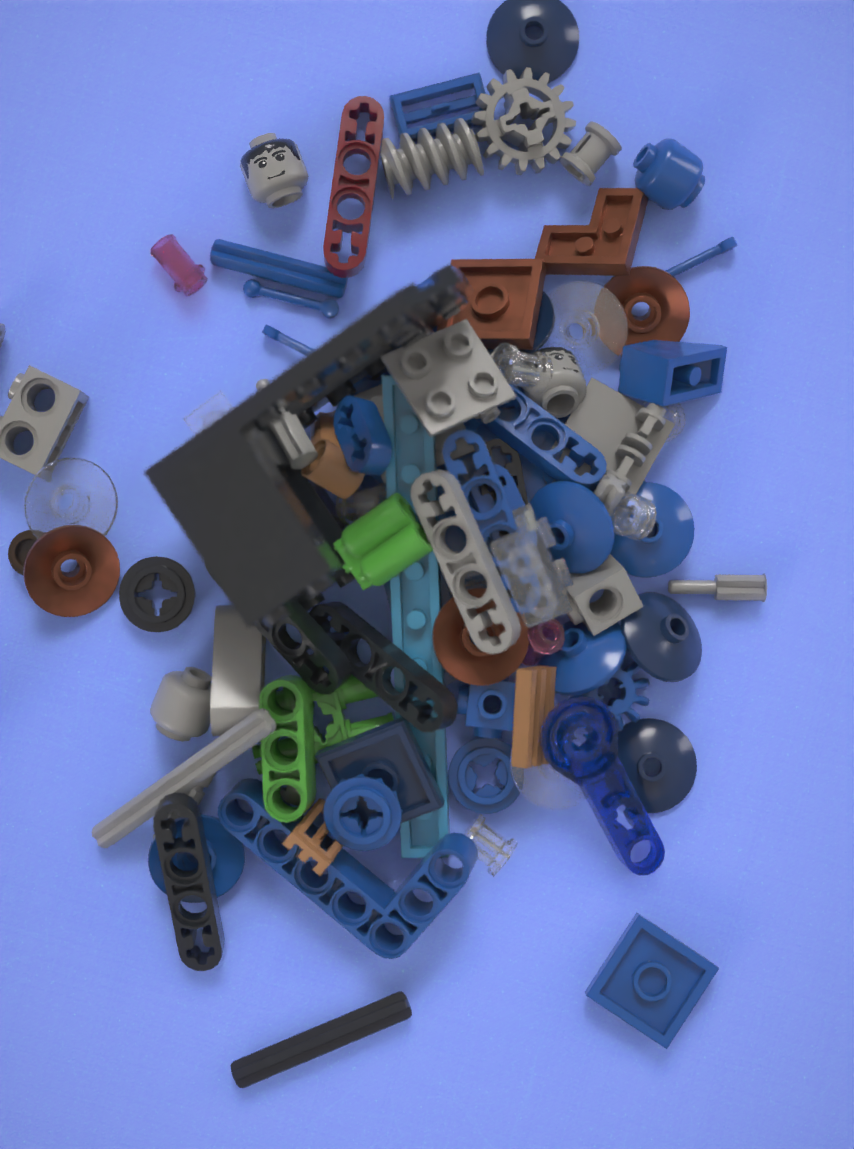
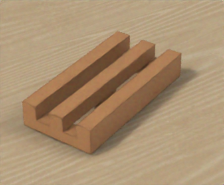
[511,665,556,769]
[282,798,343,876]

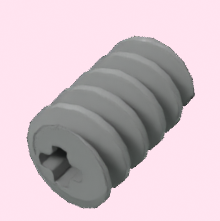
[380,118,484,200]

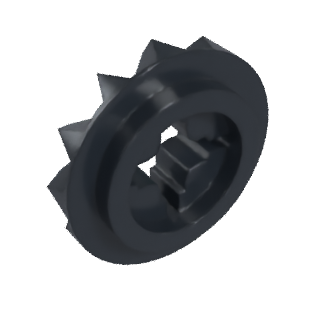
[119,556,196,633]

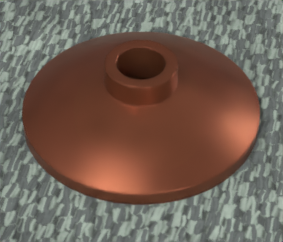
[594,266,690,357]
[23,525,120,617]
[432,588,529,686]

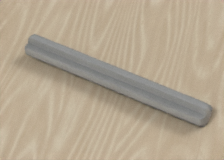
[91,708,276,848]

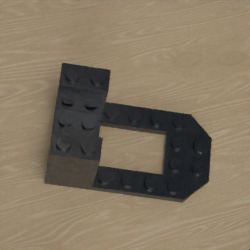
[144,264,475,628]

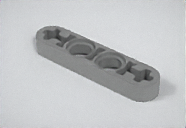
[410,470,521,654]

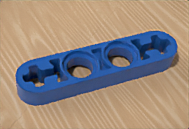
[473,383,607,492]
[442,430,541,613]

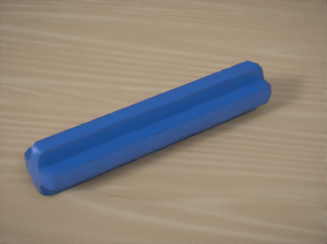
[210,239,348,298]

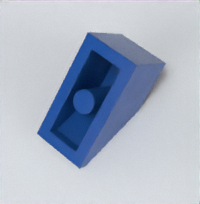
[618,340,727,407]

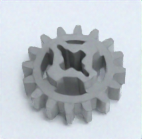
[471,67,576,175]

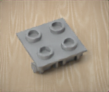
[381,319,516,437]
[551,378,675,506]

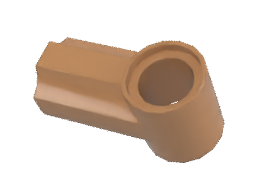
[301,410,365,499]

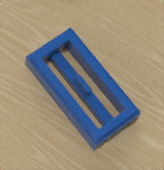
[389,72,486,142]

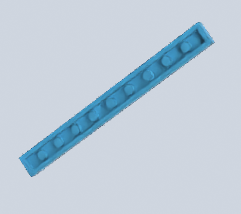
[382,376,450,858]

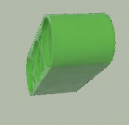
[259,674,317,822]

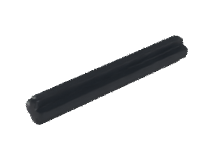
[230,991,412,1089]

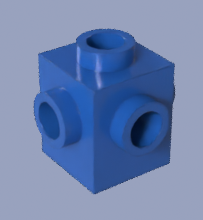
[457,677,516,739]

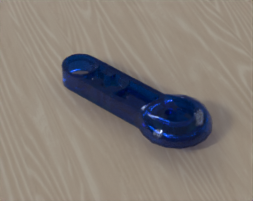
[540,696,665,876]

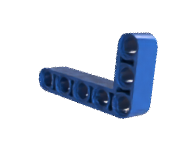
[217,778,478,959]

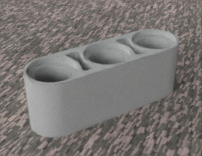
[210,605,266,736]

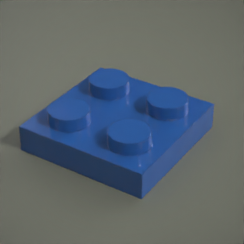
[585,912,719,1049]

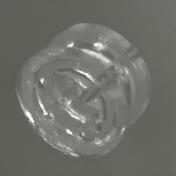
[610,492,656,540]

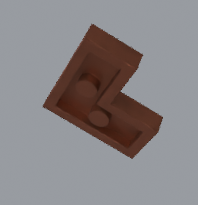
[535,188,648,276]

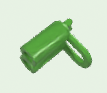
[333,492,433,591]

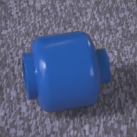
[633,138,706,210]

